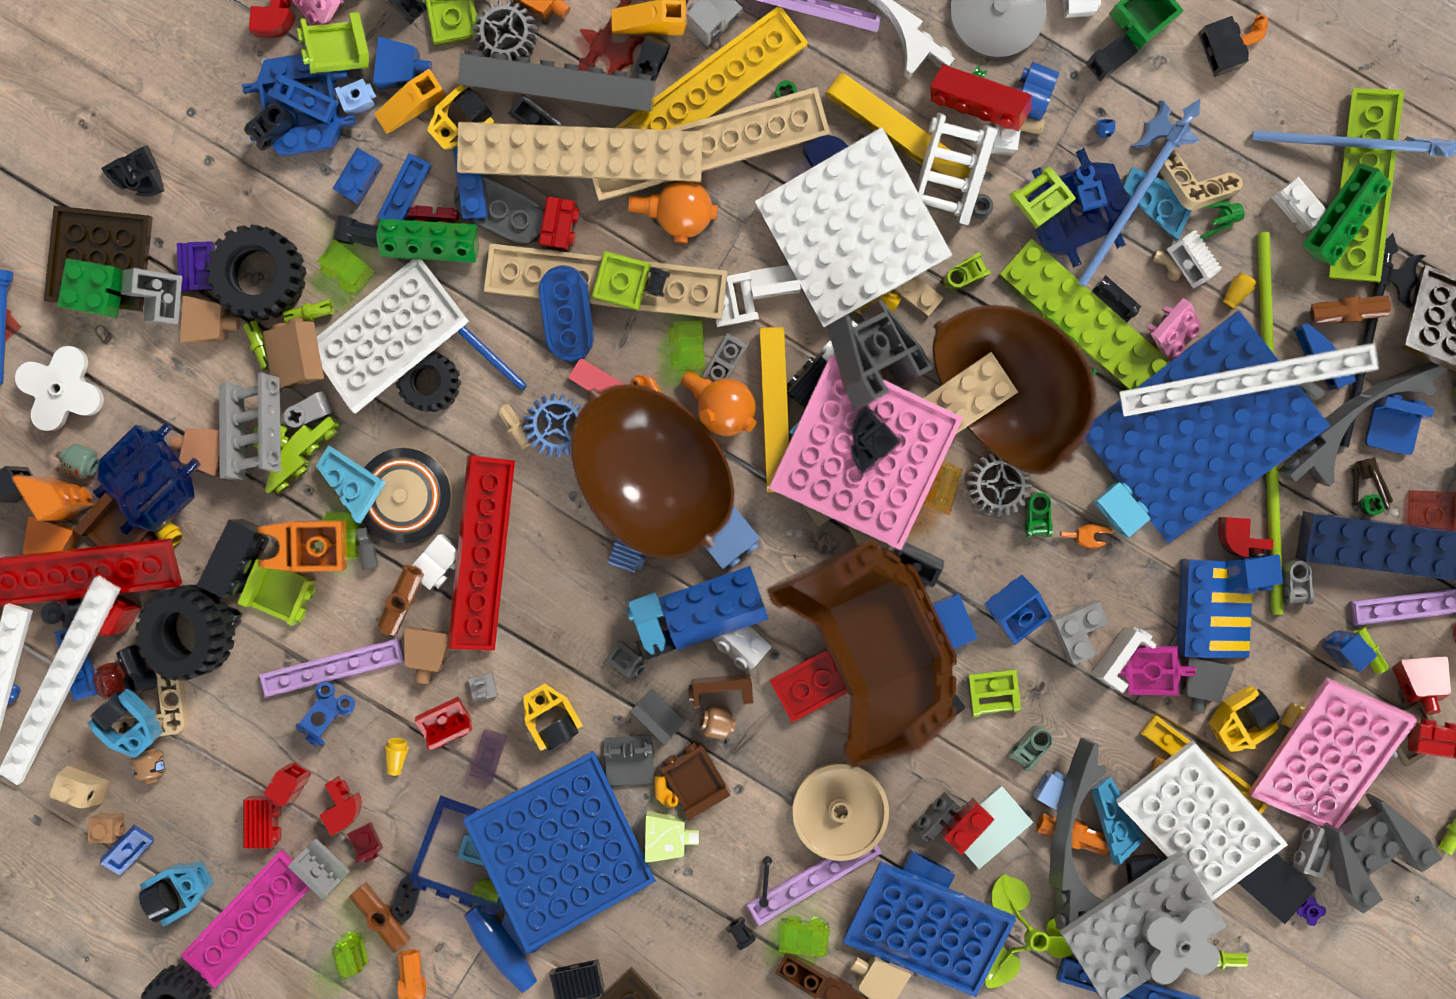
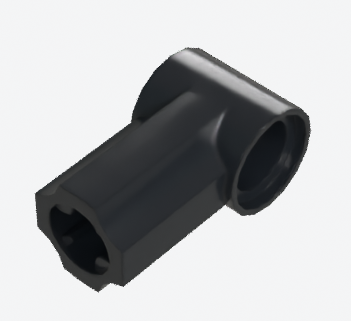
[332,215,378,248]
[116,645,157,694]

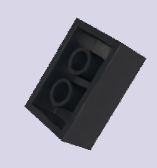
[197,519,269,598]

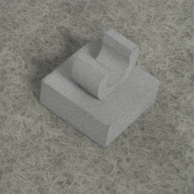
[468,672,498,702]

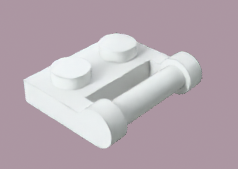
[715,272,759,328]

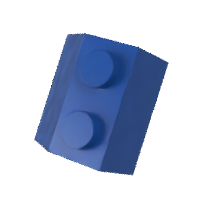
[984,575,1052,645]

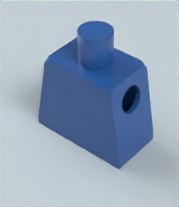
[373,37,432,89]

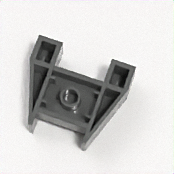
[827,299,933,411]
[1323,793,1441,914]

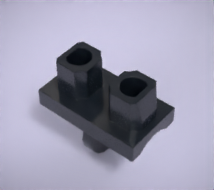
[41,598,82,629]

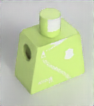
[645,811,699,862]

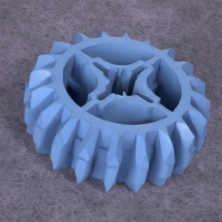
[523,393,581,458]

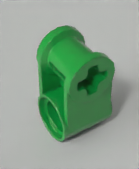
[1024,492,1053,538]

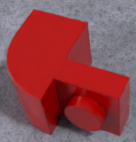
[249,0,296,38]
[1218,517,1274,557]
[320,776,362,836]

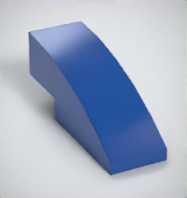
[1293,323,1356,390]

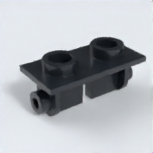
[1092,275,1142,323]

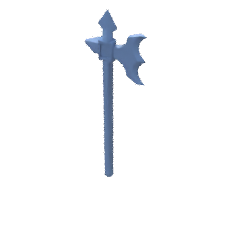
[1077,98,1200,287]
[1252,130,1456,157]

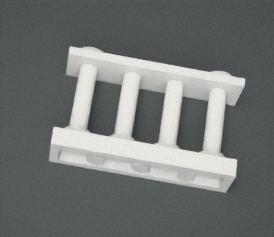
[916,113,998,225]

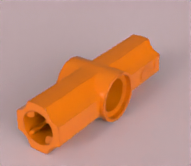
[1036,812,1109,856]
[398,949,426,999]

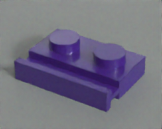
[177,241,215,292]

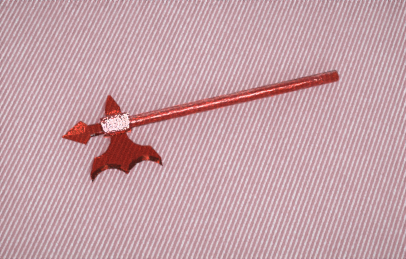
[579,0,644,75]

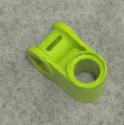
[943,252,992,291]

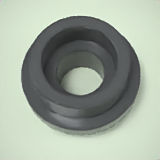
[972,194,993,219]

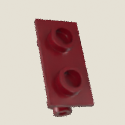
[407,205,459,223]

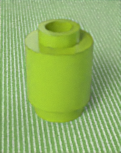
[471,878,503,908]

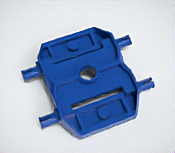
[242,54,357,157]

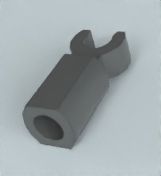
[356,528,379,570]

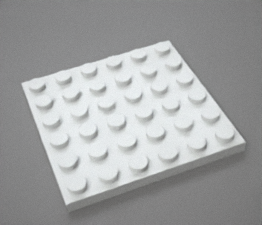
[755,128,952,328]

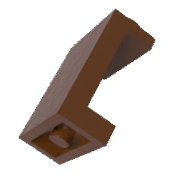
[73,493,155,546]
[688,674,753,708]
[660,742,730,820]

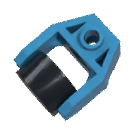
[626,592,676,661]
[88,689,162,758]
[139,862,214,926]

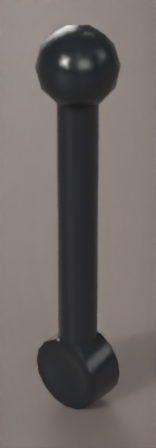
[759,856,772,908]

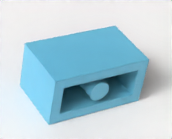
[1092,482,1151,538]

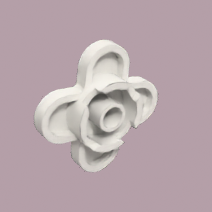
[15,346,104,431]

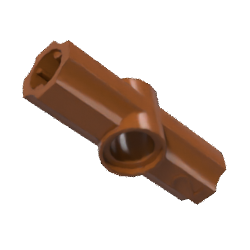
[1310,295,1391,325]
[377,565,425,636]
[349,882,411,953]

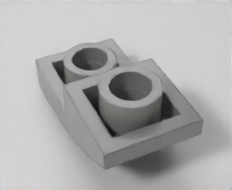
[702,333,748,382]

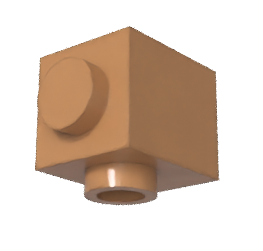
[88,813,125,843]

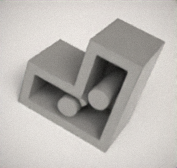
[687,0,742,48]
[121,268,182,325]
[1049,600,1109,665]

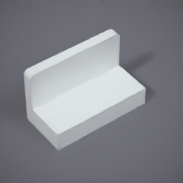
[749,265,801,300]

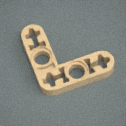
[1156,149,1243,210]
[115,674,188,736]

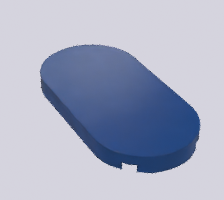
[539,265,594,362]

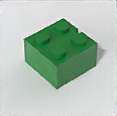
[1109,0,1184,50]
[58,258,123,318]

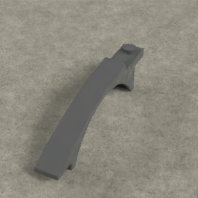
[1278,362,1448,487]
[1049,738,1106,930]

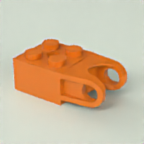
[257,520,347,572]

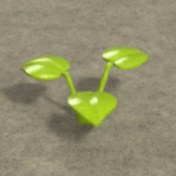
[984,874,1073,988]

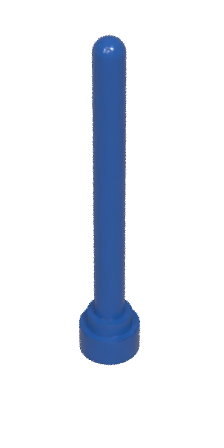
[0,270,13,385]
[457,326,527,391]

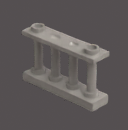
[219,372,281,481]

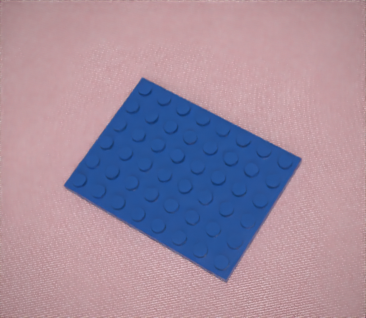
[1085,310,1330,544]

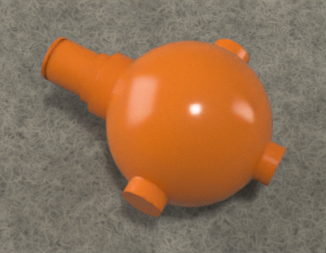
[628,181,718,244]
[681,370,757,436]

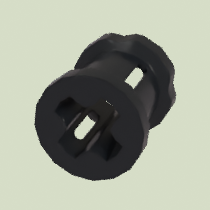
[643,267,671,298]
[726,917,756,950]

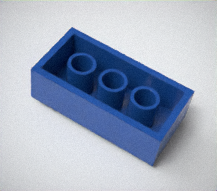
[659,566,769,651]

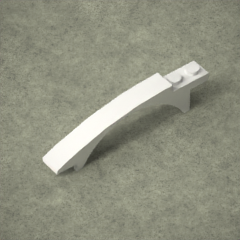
[867,0,955,80]

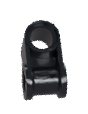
[635,34,671,81]
[244,104,293,151]

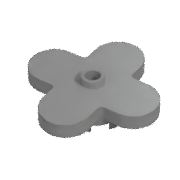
[1143,903,1220,984]

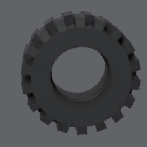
[395,351,461,412]
[141,964,211,999]

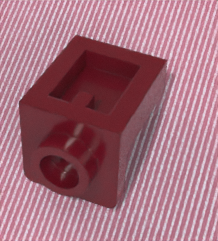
[347,822,383,863]

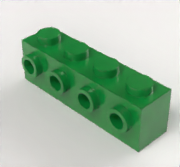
[1302,163,1391,266]
[376,219,479,263]

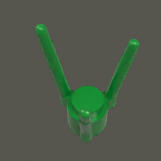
[1200,200,1245,240]

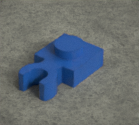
[1075,165,1107,212]

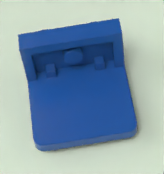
[1365,394,1435,455]

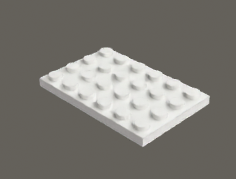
[317,259,469,413]
[1116,740,1288,901]

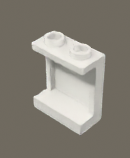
[1092,627,1156,693]

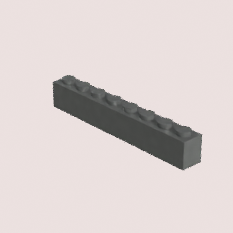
[458,49,656,111]

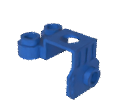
[295,682,355,747]

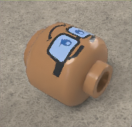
[131,747,166,784]

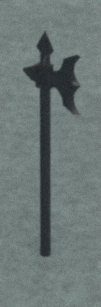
[1339,233,1426,448]

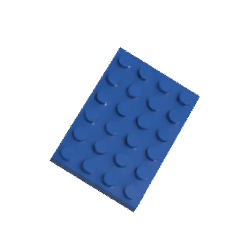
[843,861,1016,997]

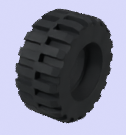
[205,224,306,320]
[135,584,235,681]

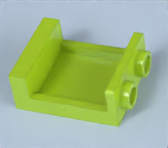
[297,12,369,74]
[237,558,316,626]

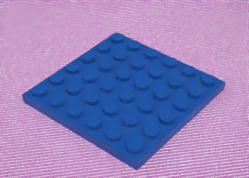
[462,751,656,953]

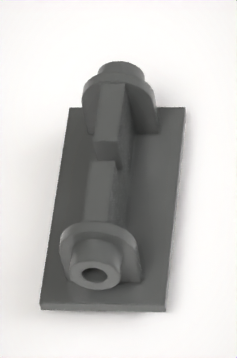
[912,792,960,842]

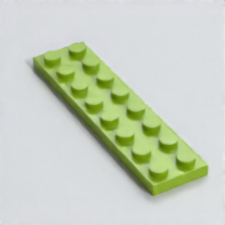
[1328,88,1404,283]
[998,238,1170,390]

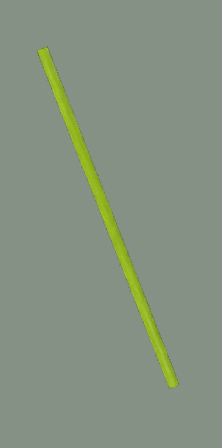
[1257,232,1284,615]

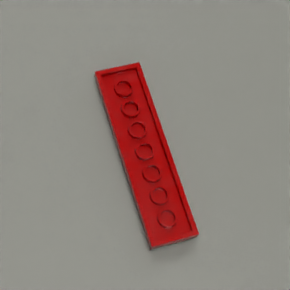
[447,455,515,651]
[0,538,182,607]

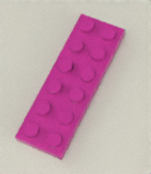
[180,849,311,989]

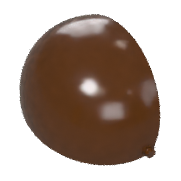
[932,305,1097,475]
[571,384,734,559]

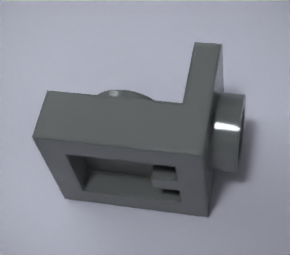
[605,641,648,679]

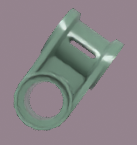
[1008,725,1053,772]

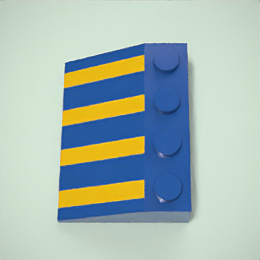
[1177,559,1252,658]

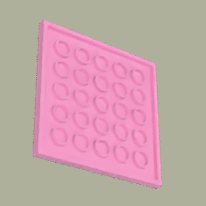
[769,355,963,550]

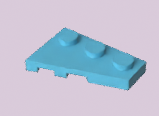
[316,445,386,524]

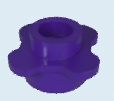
[1297,897,1326,926]

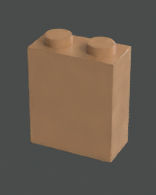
[263,318,324,388]

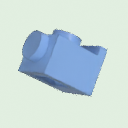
[335,79,377,116]
[1033,771,1066,811]

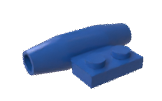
[464,903,547,993]

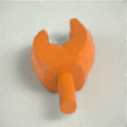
[1060,524,1114,549]

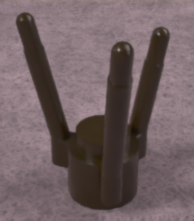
[1351,457,1393,511]

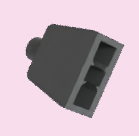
[1180,656,1234,714]

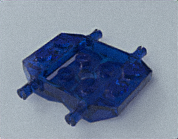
[1027,148,1135,268]
[93,421,201,535]

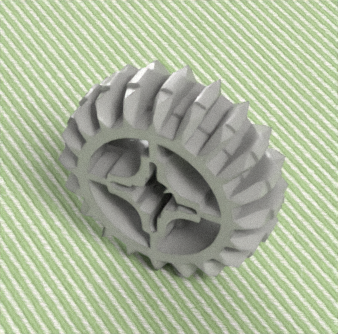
[473,0,538,60]
[966,453,1032,517]

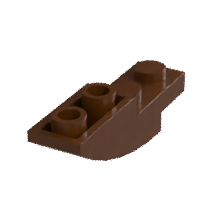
[775,952,869,999]

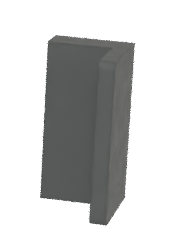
[631,689,685,745]

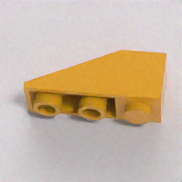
[611,0,686,36]
[374,68,447,135]

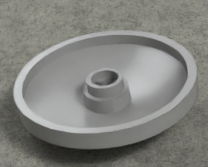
[949,0,1046,60]

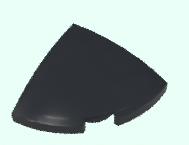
[101,145,164,196]
[850,405,902,474]

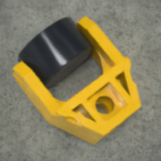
[427,84,495,151]
[523,683,583,751]
[1208,685,1280,752]

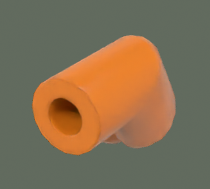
[1240,14,1269,47]
[630,375,662,393]

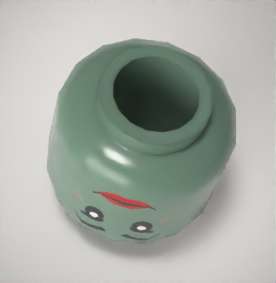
[59,444,100,479]

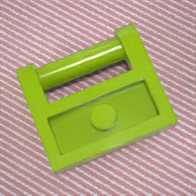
[1010,166,1076,229]
[967,669,1021,717]

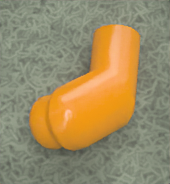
[654,775,679,808]

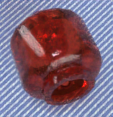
[93,662,125,698]

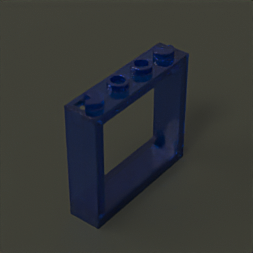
[408,795,504,916]

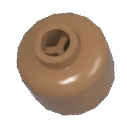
[699,706,736,739]

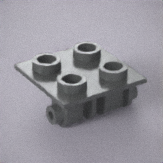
[604,735,654,785]

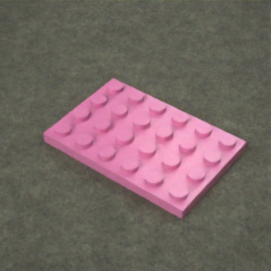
[1249,678,1417,829]

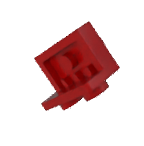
[415,696,472,750]

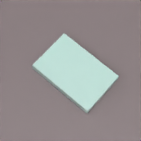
[964,785,1033,869]

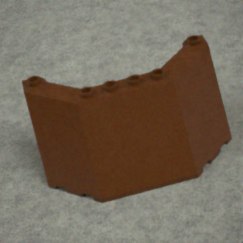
[766,539,957,769]

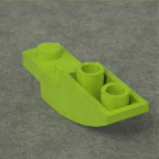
[265,417,341,495]

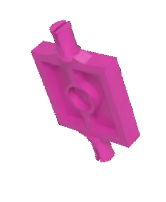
[1118,646,1196,696]

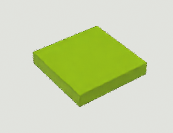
[425,0,479,46]
[592,251,652,311]

